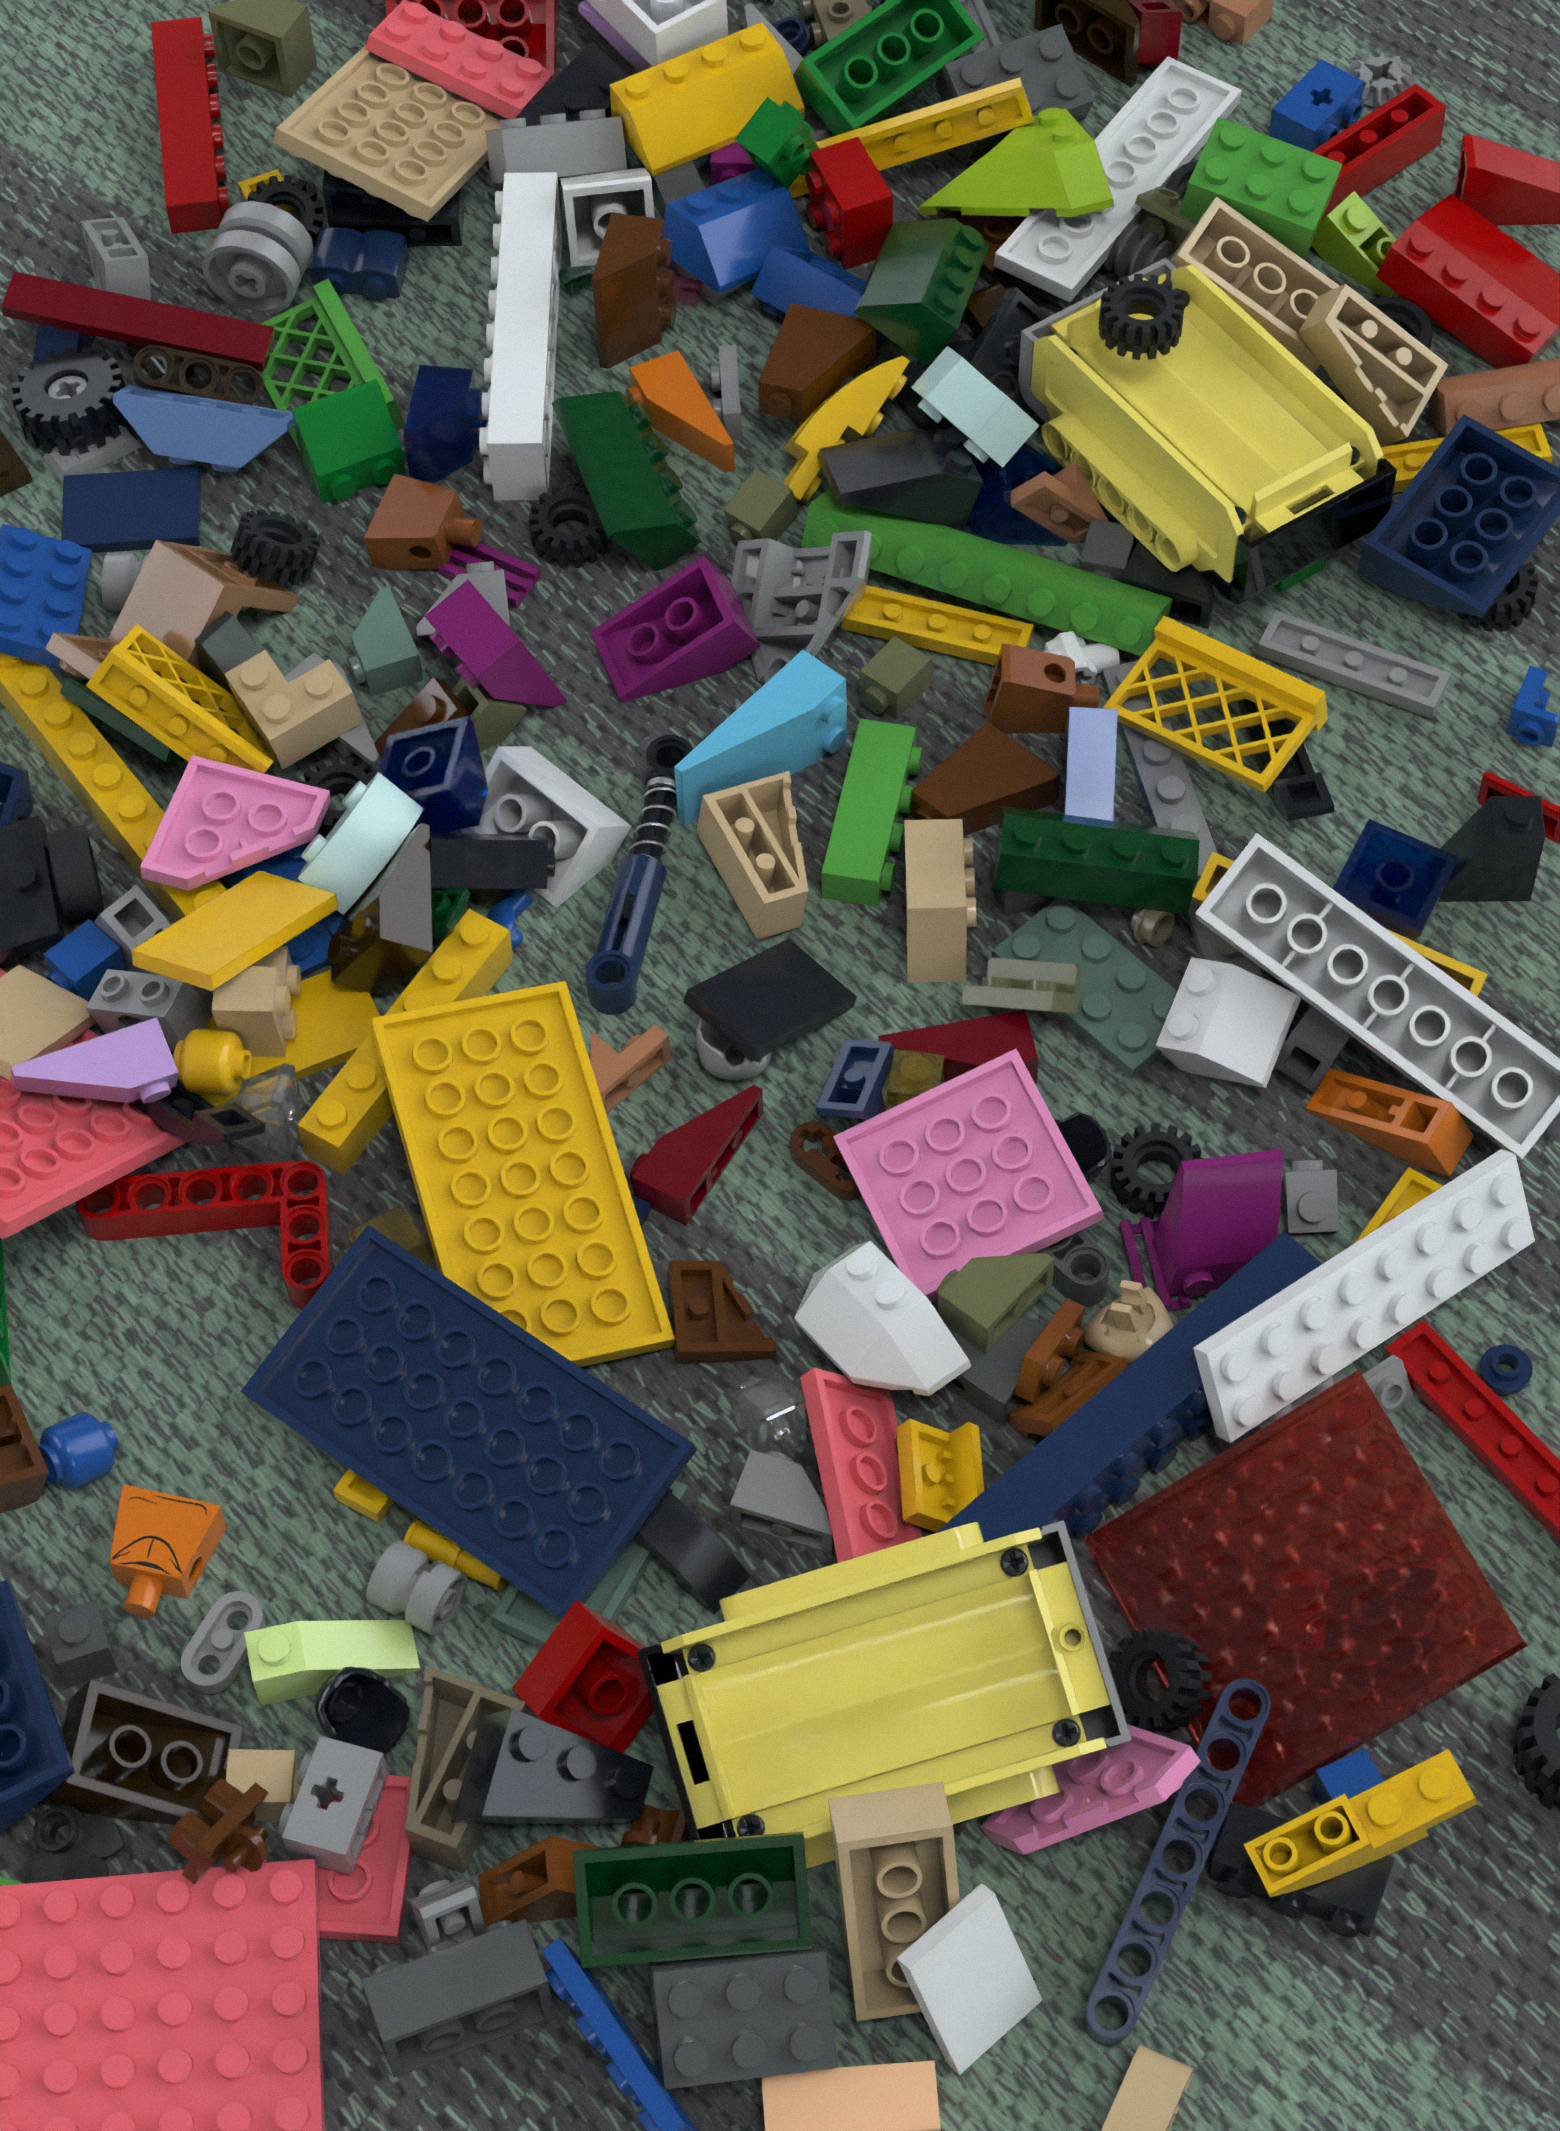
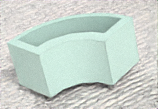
[911,346,1039,468]
[298,772,424,915]

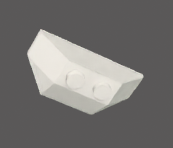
[794,1241,972,1396]

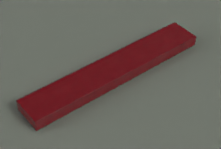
[1,271,275,372]

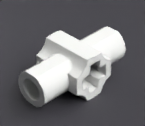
[1043,631,1120,685]

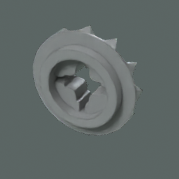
[1347,51,1414,108]

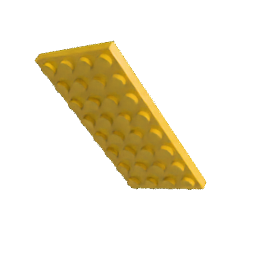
[370,981,675,1367]

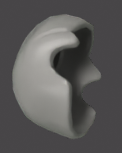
[696,1018,773,1080]

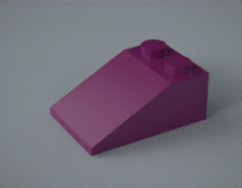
[591,555,761,702]
[424,580,567,707]
[1152,1149,1284,1296]

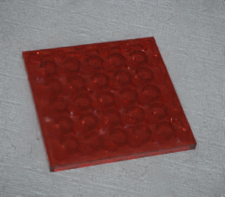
[1084,1370,1528,1809]

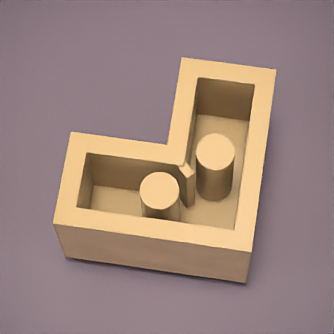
[224,650,364,770]
[212,946,301,1057]

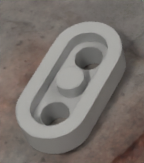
[181,1591,266,1694]

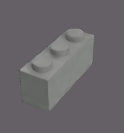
[485,109,627,184]

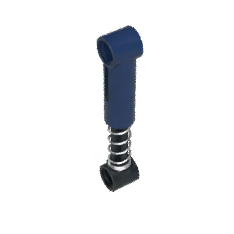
[586,735,693,1015]

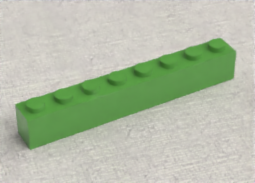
[801,489,1173,656]

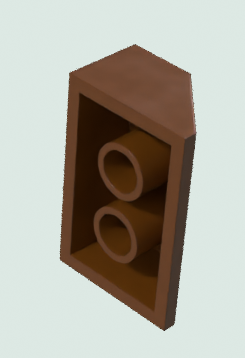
[592,212,677,369]

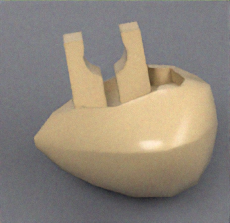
[1083,1280,1174,1365]

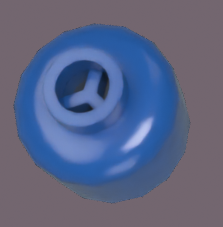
[38,1412,118,1490]

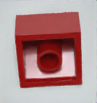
[512,1600,680,1753]

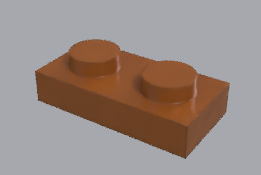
[1014,1298,1086,1403]

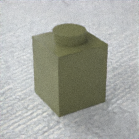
[723,469,799,542]
[859,635,932,720]

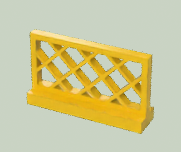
[1103,616,1328,793]
[86,624,275,773]

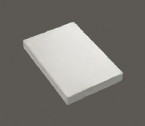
[897,1883,1042,2075]

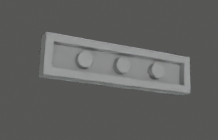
[1257,610,1451,719]

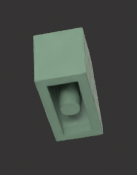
[347,586,423,697]

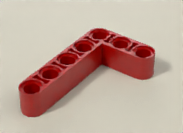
[76,1160,333,1310]

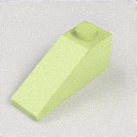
[244,1620,421,1706]

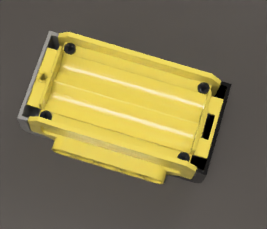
[1018,257,1397,605]
[637,1520,1132,1869]

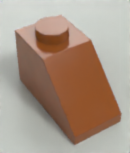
[478,1836,601,1928]

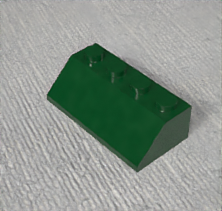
[854,218,990,366]
[551,391,701,571]
[993,806,1200,915]
[572,1832,813,1968]

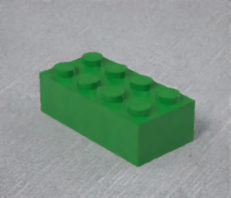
[793,0,985,136]

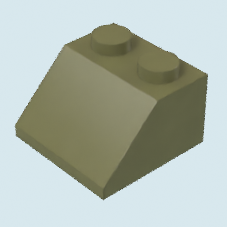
[208,0,317,98]

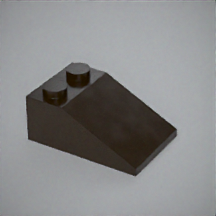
[1034,0,1140,88]
[327,823,433,996]
[45,1679,244,1827]

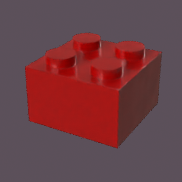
[805,137,893,270]

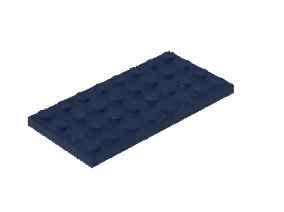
[241,1225,697,1620]

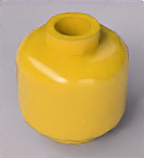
[173,1028,252,1096]

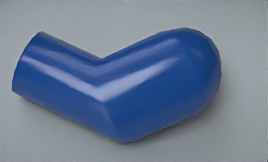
[487,889,532,950]

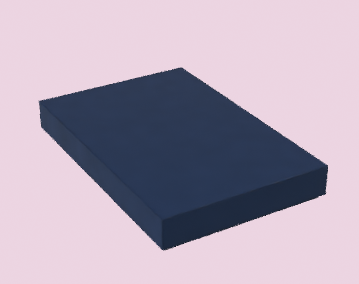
[61,467,201,553]

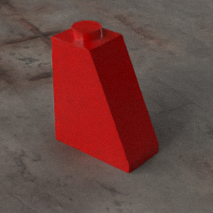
[1454,135,1560,226]

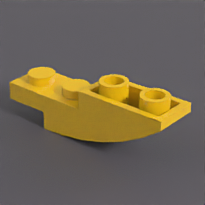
[782,356,910,502]
[1244,1749,1477,1898]

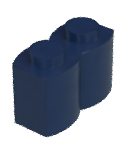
[310,227,409,300]

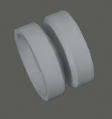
[202,201,314,314]

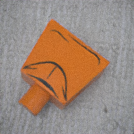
[110,1485,227,1618]

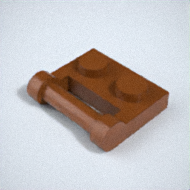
[1007,1350,1129,1439]

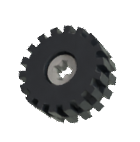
[11,347,129,456]

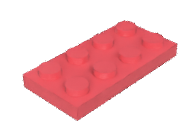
[365,0,555,119]
[800,1368,923,1563]

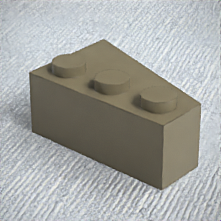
[405,1665,529,1873]

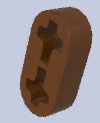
[790,1121,862,1201]

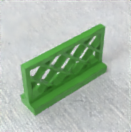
[258,278,406,450]

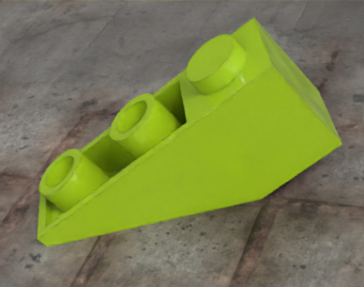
[1311,191,1404,299]

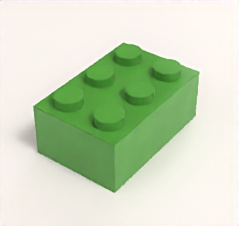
[1179,117,1343,260]

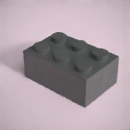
[935,24,1095,159]
[361,1919,556,2078]
[648,1939,838,2090]

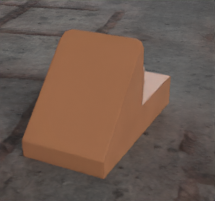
[1011,464,1108,543]
[590,1024,671,1114]

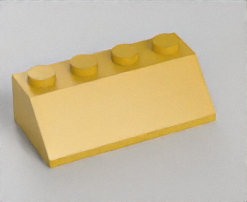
[609,22,805,177]

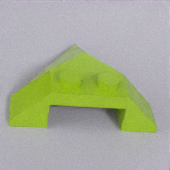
[919,108,1114,217]

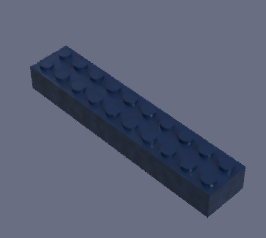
[936,1231,1322,1542]

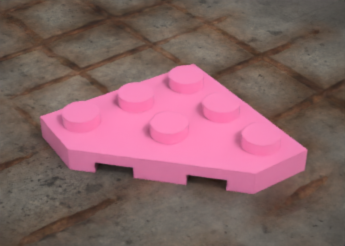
[140,755,331,891]
[980,1725,1201,1855]

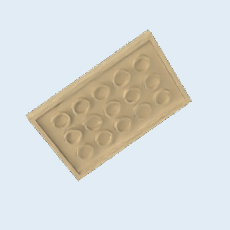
[273,45,507,222]

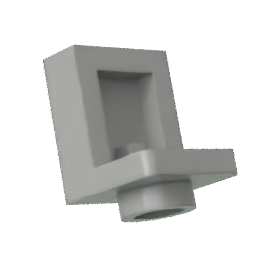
[1282,1160,1340,1233]

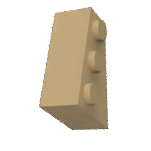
[1299,284,1448,447]
[696,771,809,940]
[904,819,976,983]

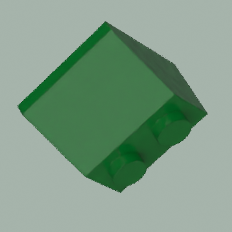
[291,379,406,504]

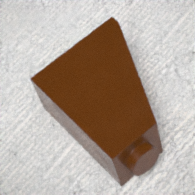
[758,303,877,422]
[911,722,1060,836]

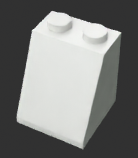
[559,168,655,268]

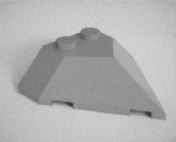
[731,530,872,683]

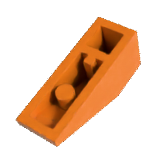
[626,350,735,473]
[1306,1068,1474,1177]

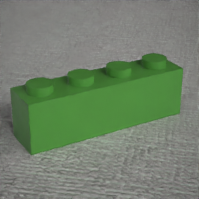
[821,718,923,907]

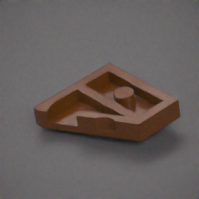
[667,1261,777,1362]

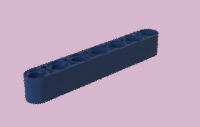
[1082,1678,1271,2046]

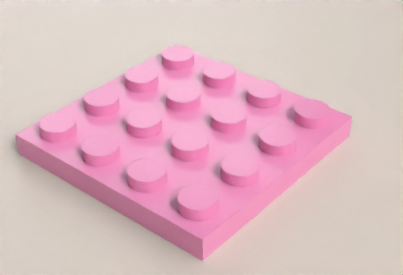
[833,1049,1105,1302]

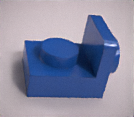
[1506,666,1560,748]

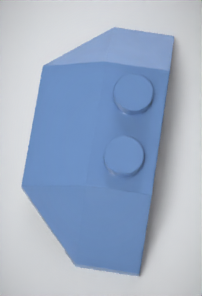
[113,385,295,472]

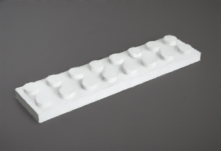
[994,56,1242,302]
[1193,1149,1535,1443]

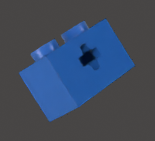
[1269,59,1364,152]

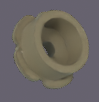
[1131,908,1175,947]

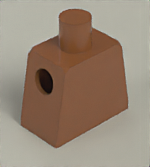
[364,474,482,570]
[986,643,1099,733]

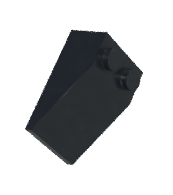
[817,428,984,529]

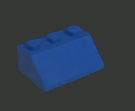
[664,168,810,294]
[750,245,888,350]

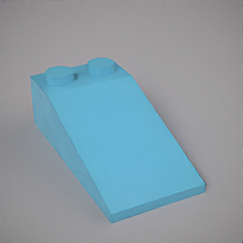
[674,650,848,826]

